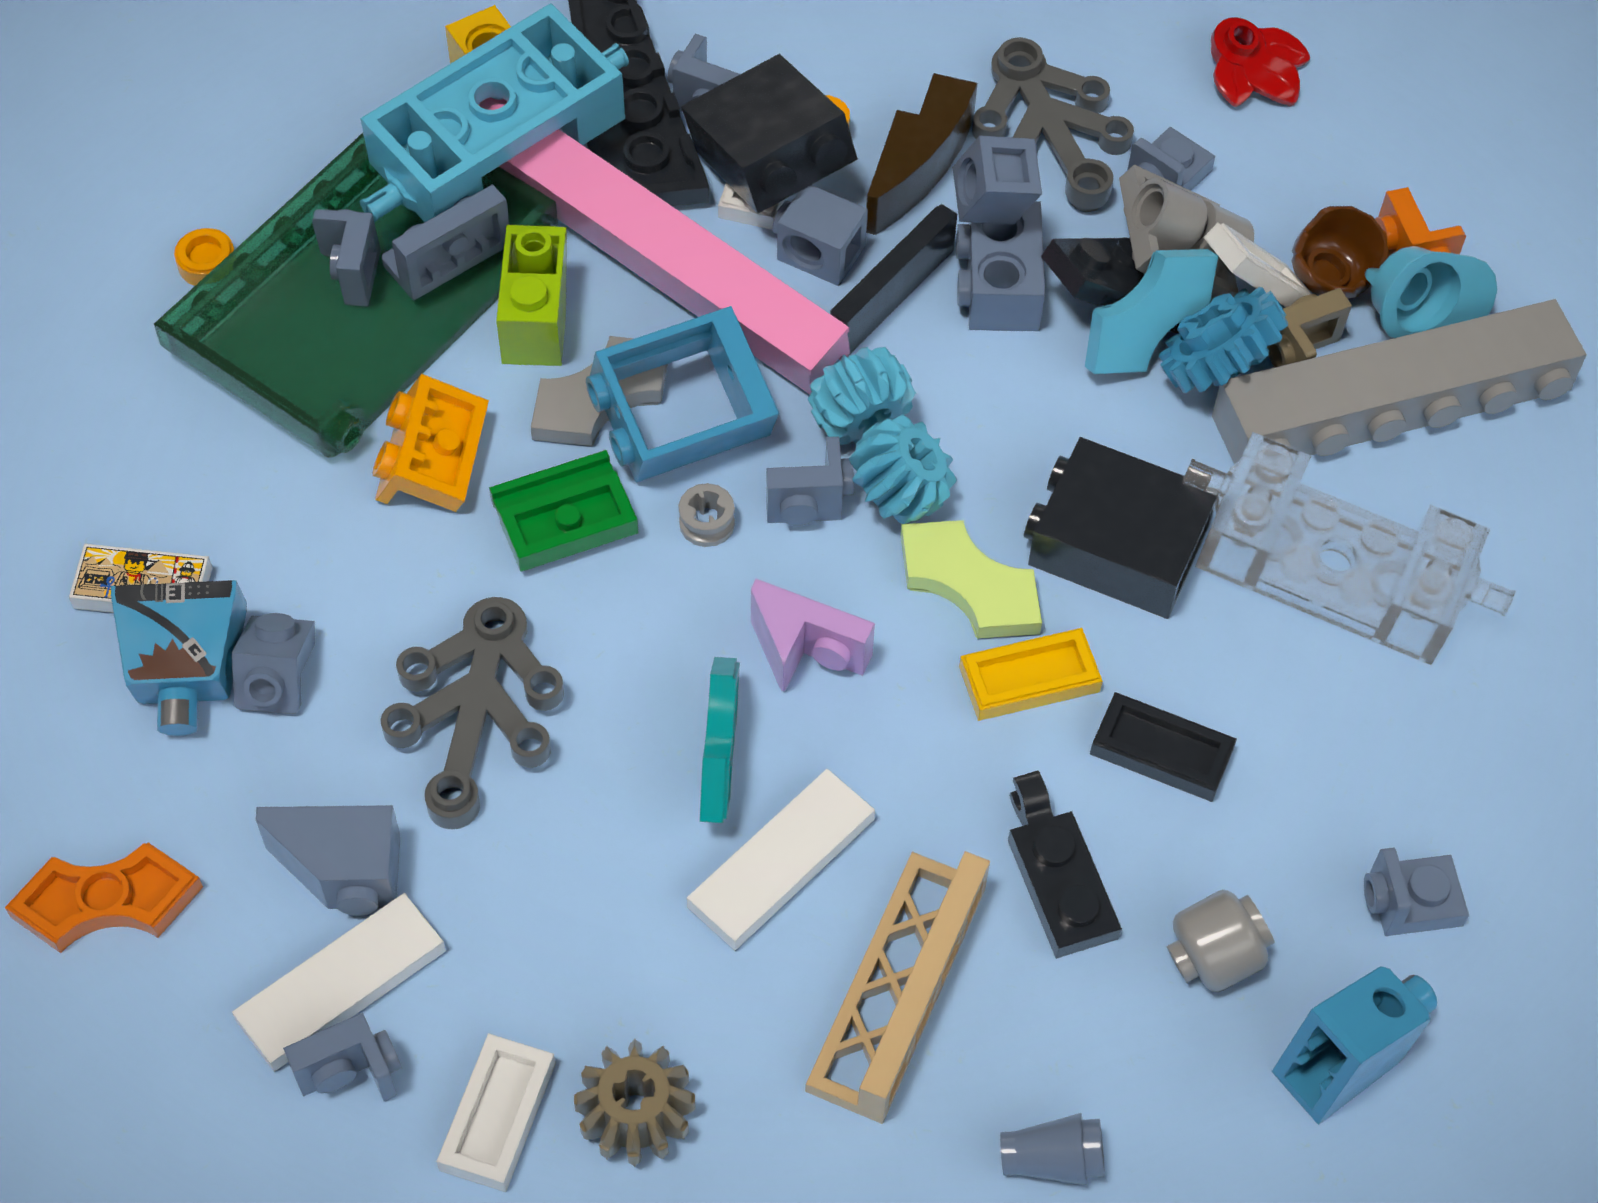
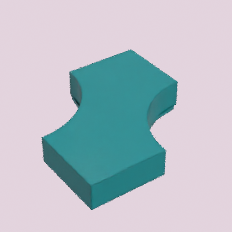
[699,657,740,823]

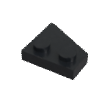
[1041,237,1180,333]

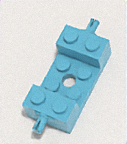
[360,3,629,223]

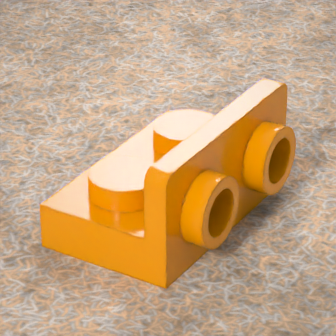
[372,373,489,512]

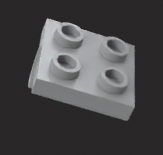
[1119,165,1254,302]

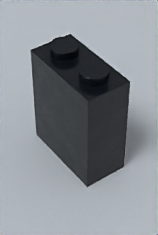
[681,53,858,214]
[1024,437,1220,619]

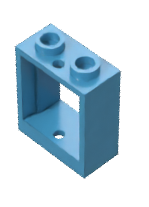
[586,306,779,483]

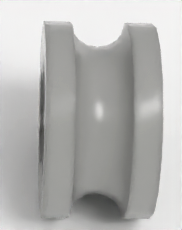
[678,483,735,547]

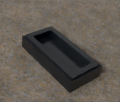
[1090,692,1237,802]

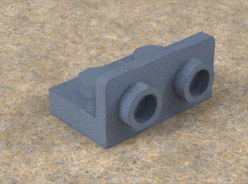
[382,184,509,301]

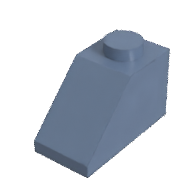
[255,805,400,915]

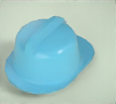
[1365,246,1498,338]

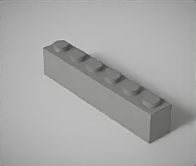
[1212,299,1587,474]

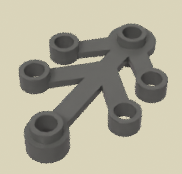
[972,37,1134,212]
[381,597,564,829]

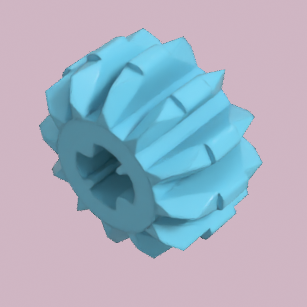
[808,347,916,445]
[849,414,957,524]

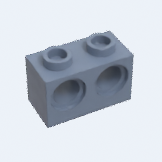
[956,201,1045,331]

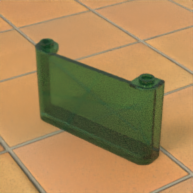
[154,133,558,458]

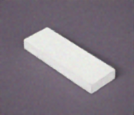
[687,769,875,951]
[232,893,446,1072]

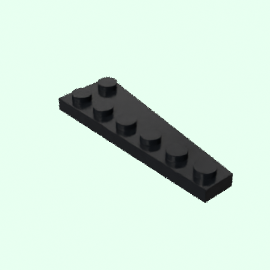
[568,0,709,206]

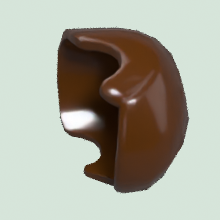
[1291,206,1389,299]

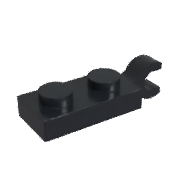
[1008,770,1122,959]

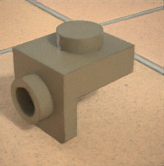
[1267,288,1352,367]

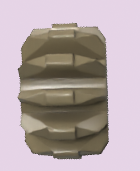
[574,1039,695,1167]

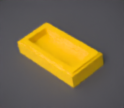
[959,628,1103,721]

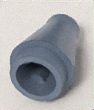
[1000,1113,1105,1185]

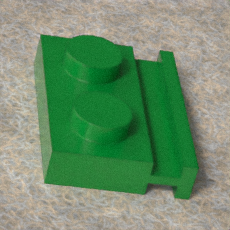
[489,450,639,572]

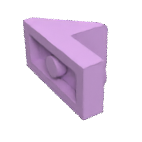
[751,579,875,692]

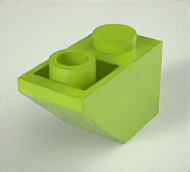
[496,225,567,366]

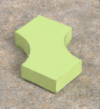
[900,520,1042,639]

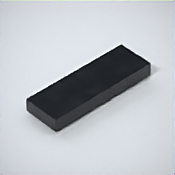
[830,204,958,357]

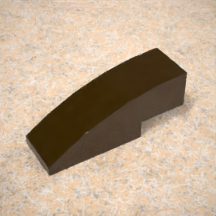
[866,73,978,235]

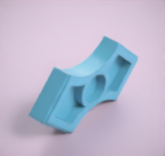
[1084,249,1218,374]

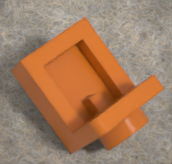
[1375,187,1466,256]

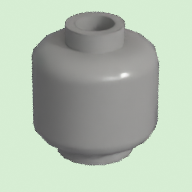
[1166,890,1275,992]

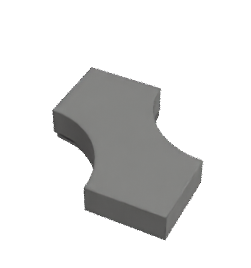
[531,336,668,446]

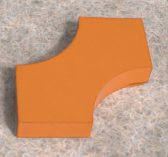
[5,842,203,953]

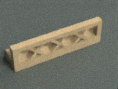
[805,851,990,1124]

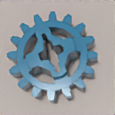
[1159,287,1288,393]

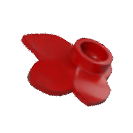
[1211,17,1310,107]

